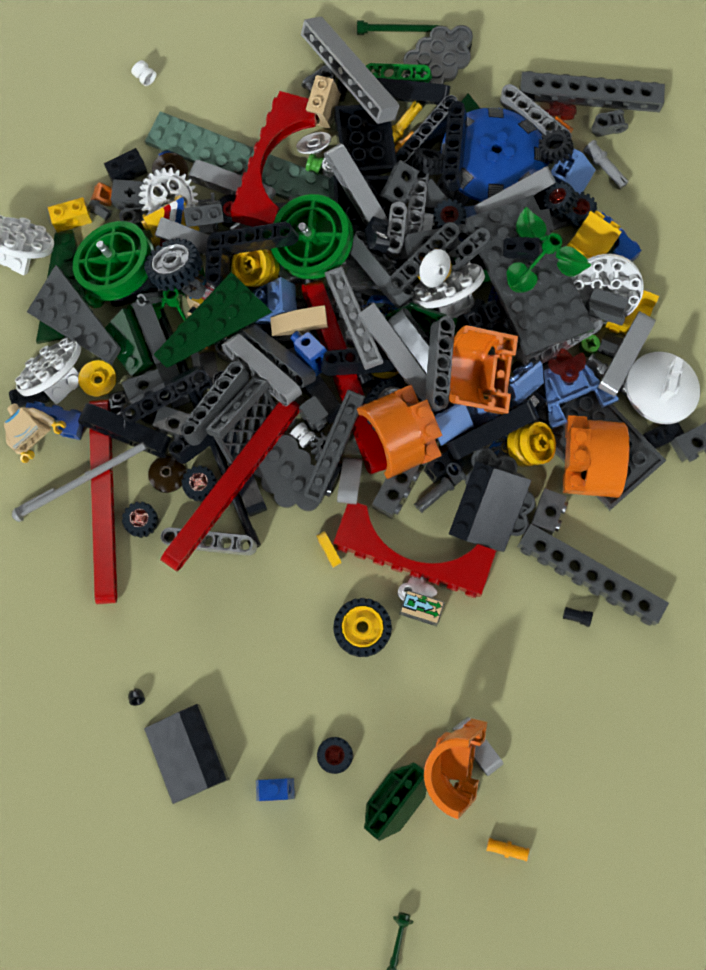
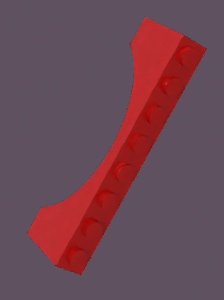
[229,91,319,227]
[333,503,496,598]

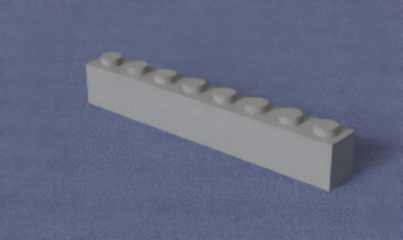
[301,16,400,124]

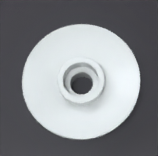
[296,132,331,154]
[419,249,450,287]

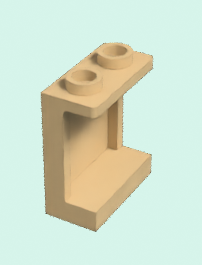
[306,75,341,129]

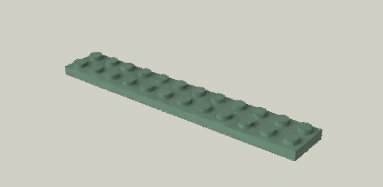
[145,111,330,201]

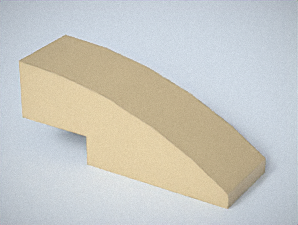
[270,305,328,337]

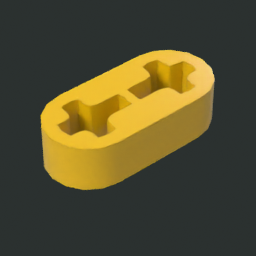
[316,531,341,568]

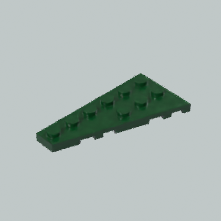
[36,230,87,344]
[153,272,273,368]

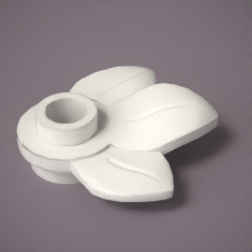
[398,576,437,601]

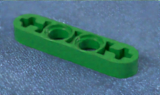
[366,63,432,83]

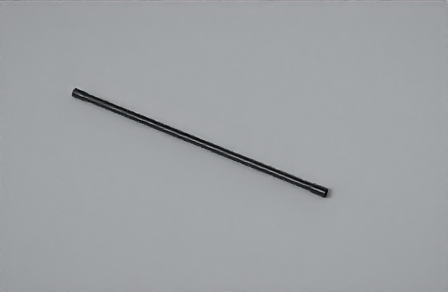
[148,277,261,548]

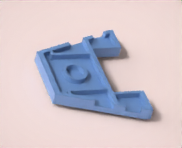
[543,356,619,429]

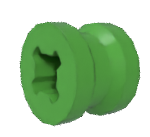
[305,153,324,175]
[579,335,600,357]

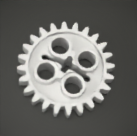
[138,168,198,215]

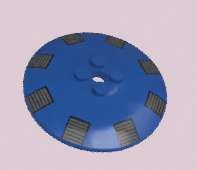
[441,108,549,202]

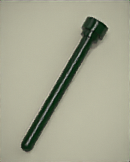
[357,20,439,35]

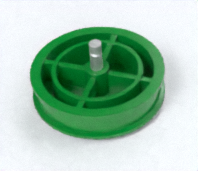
[271,194,354,280]
[73,221,155,301]

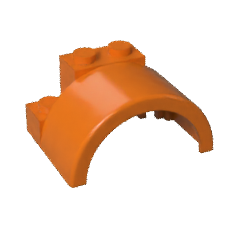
[449,325,518,415]
[357,384,442,479]
[563,415,629,498]
[424,718,487,819]

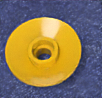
[78,360,117,397]

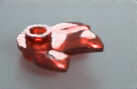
[545,101,577,120]
[548,348,586,383]

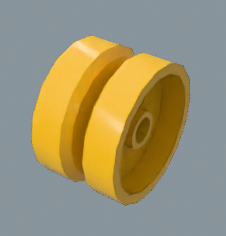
[231,249,280,288]
[507,422,556,467]

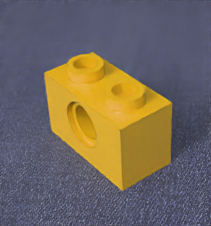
[48,197,92,233]

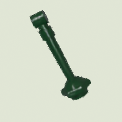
[386,912,414,970]

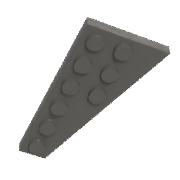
[27,265,121,365]

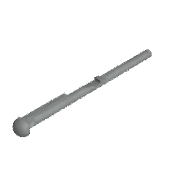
[12,442,147,522]

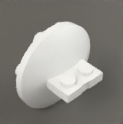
[0,215,54,276]
[571,254,644,324]
[412,261,485,319]
[15,338,81,405]
[625,352,700,424]

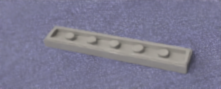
[324,266,383,370]
[358,303,427,402]

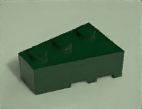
[105,308,155,376]

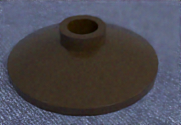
[152,153,188,188]
[148,456,186,493]

